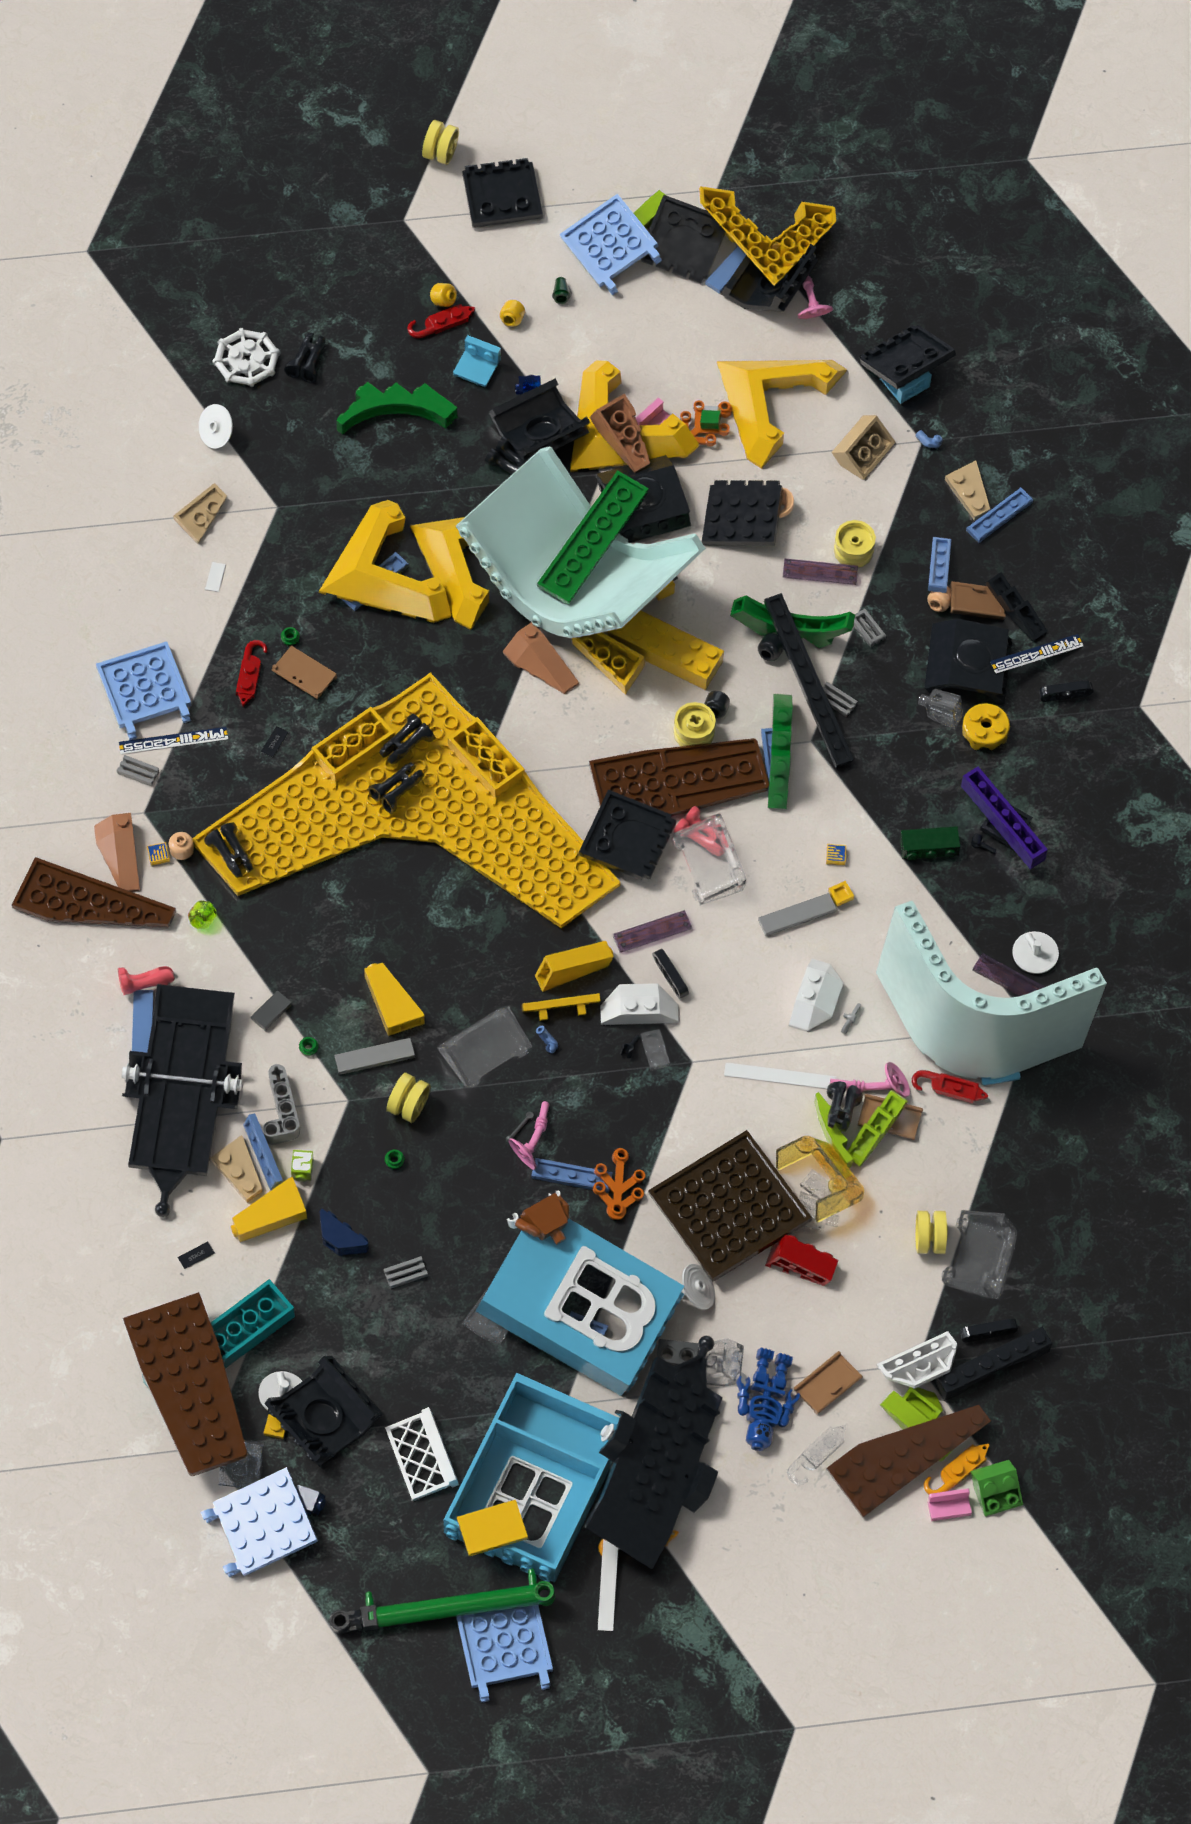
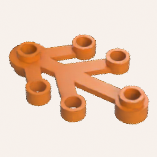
[680,400,732,446]
[593,1148,645,1220]

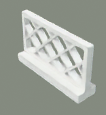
[385,1407,459,1501]

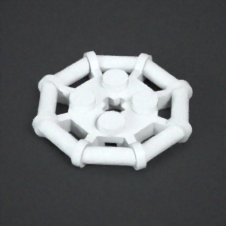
[213,328,281,387]

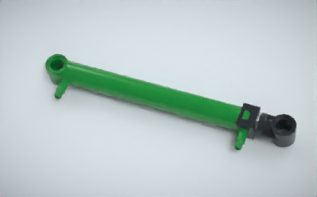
[329,1568,556,1635]

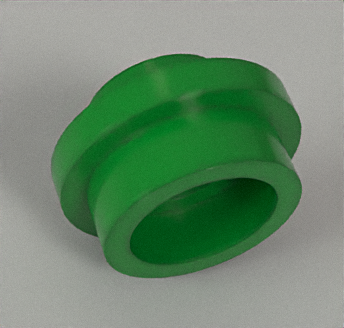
[281,627,300,645]
[299,1037,318,1056]
[385,1150,404,1169]

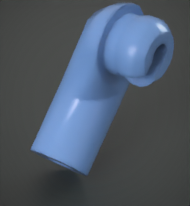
[915,430,943,448]
[536,1026,558,1053]

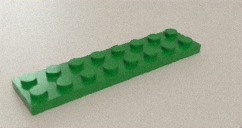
[537,470,649,605]

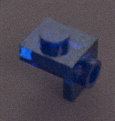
[515,375,541,396]

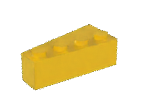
[572,632,645,695]

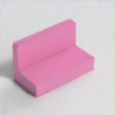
[636,398,670,425]
[927,1488,972,1521]

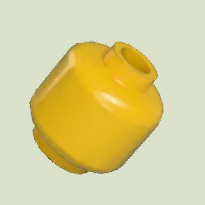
[430,283,457,307]
[499,300,525,327]

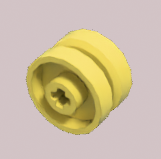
[422,120,459,165]
[834,520,876,568]
[673,702,716,746]
[386,1073,431,1123]
[915,1211,948,1254]

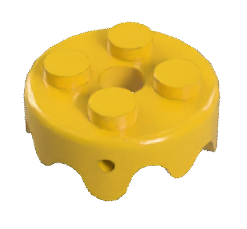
[962,703,1010,750]

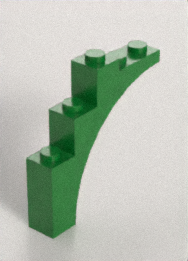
[337,382,457,434]
[730,595,855,648]
[768,694,793,809]

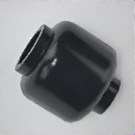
[758,633,784,661]
[704,691,730,719]

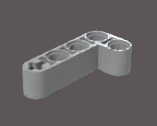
[263,1064,300,1145]

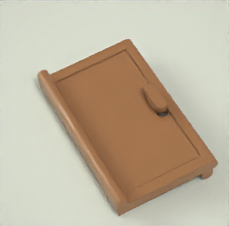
[949,581,1006,620]
[272,646,337,699]
[857,1094,923,1140]
[794,1351,863,1414]

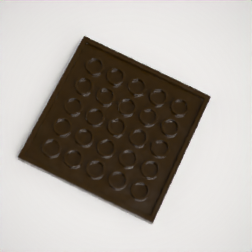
[648,1130,812,1282]

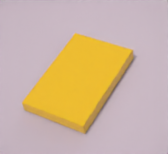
[457,1499,528,1557]

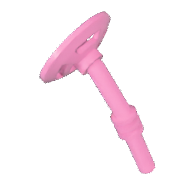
[798,275,833,319]
[830,1062,910,1097]
[508,1101,549,1170]

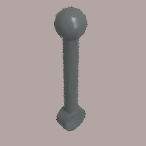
[506,1112,534,1143]

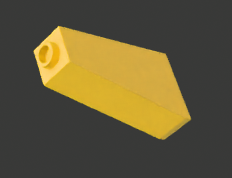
[535,941,614,992]
[364,963,425,1036]
[230,1177,307,1242]

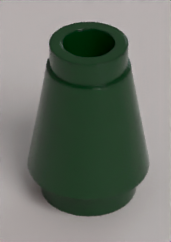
[552,277,570,304]

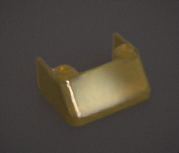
[776,1136,864,1223]

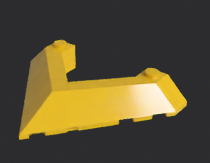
[699,186,836,286]
[570,360,699,472]
[717,360,847,469]
[319,500,451,623]
[410,517,489,630]

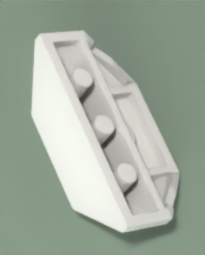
[789,959,843,1032]
[600,983,679,1025]
[877,1331,958,1388]

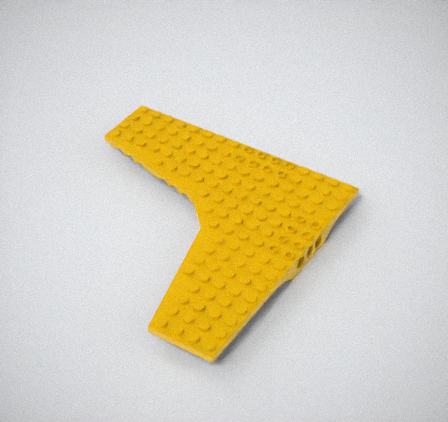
[192,672,621,928]

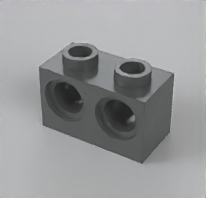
[657,1339,698,1366]

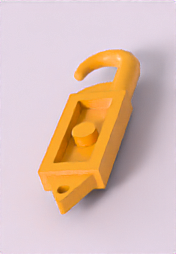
[924,1444,989,1494]

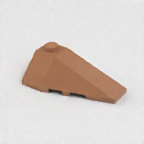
[589,394,650,473]
[503,622,579,694]
[94,813,140,892]

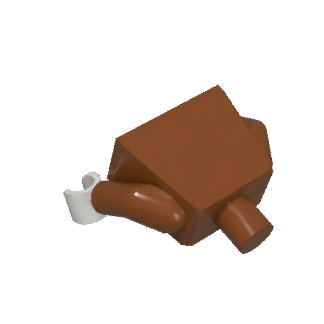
[507,1190,569,1245]

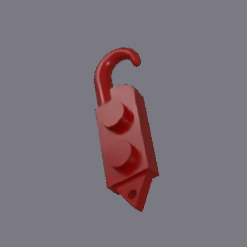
[407,304,475,338]
[236,640,267,707]
[912,1070,988,1104]

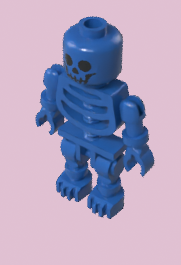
[737,1347,800,1451]

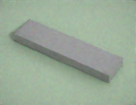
[758,893,836,936]
[334,1038,415,1075]

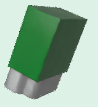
[700,406,722,429]

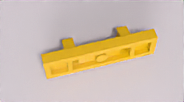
[522,993,600,1021]

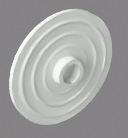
[199,404,233,448]
[1012,931,1059,974]
[681,1264,715,1310]
[259,1371,302,1411]

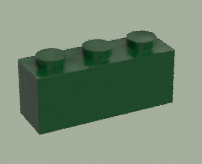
[900,826,960,860]

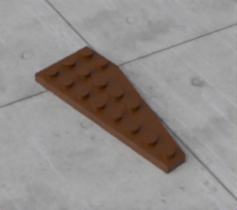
[12,857,176,927]
[826,1405,991,1518]

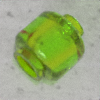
[188,901,217,929]

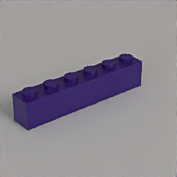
[961,766,1048,869]

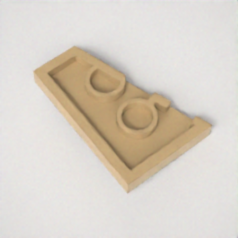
[945,461,990,521]
[173,483,227,544]
[211,1135,263,1203]

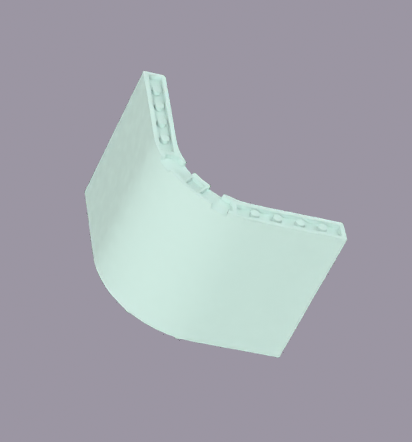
[456,446,706,638]
[876,901,1107,1079]

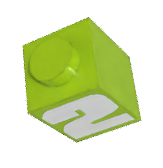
[291,1150,313,1182]

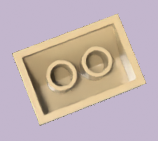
[831,415,896,480]

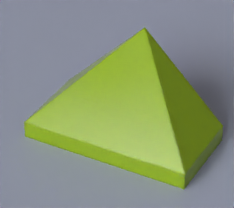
[903,1387,943,1421]

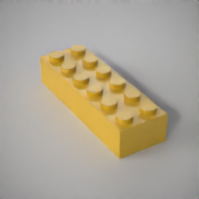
[607,610,724,690]

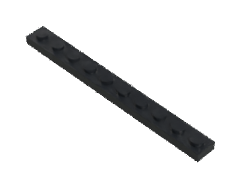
[763,593,854,768]

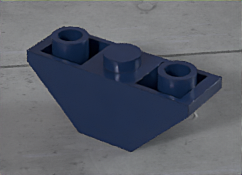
[319,1209,369,1256]

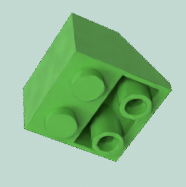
[971,1460,1023,1516]

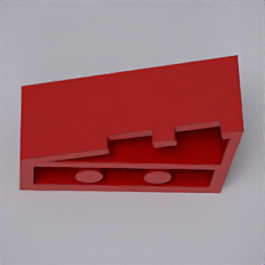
[765,1235,839,1286]

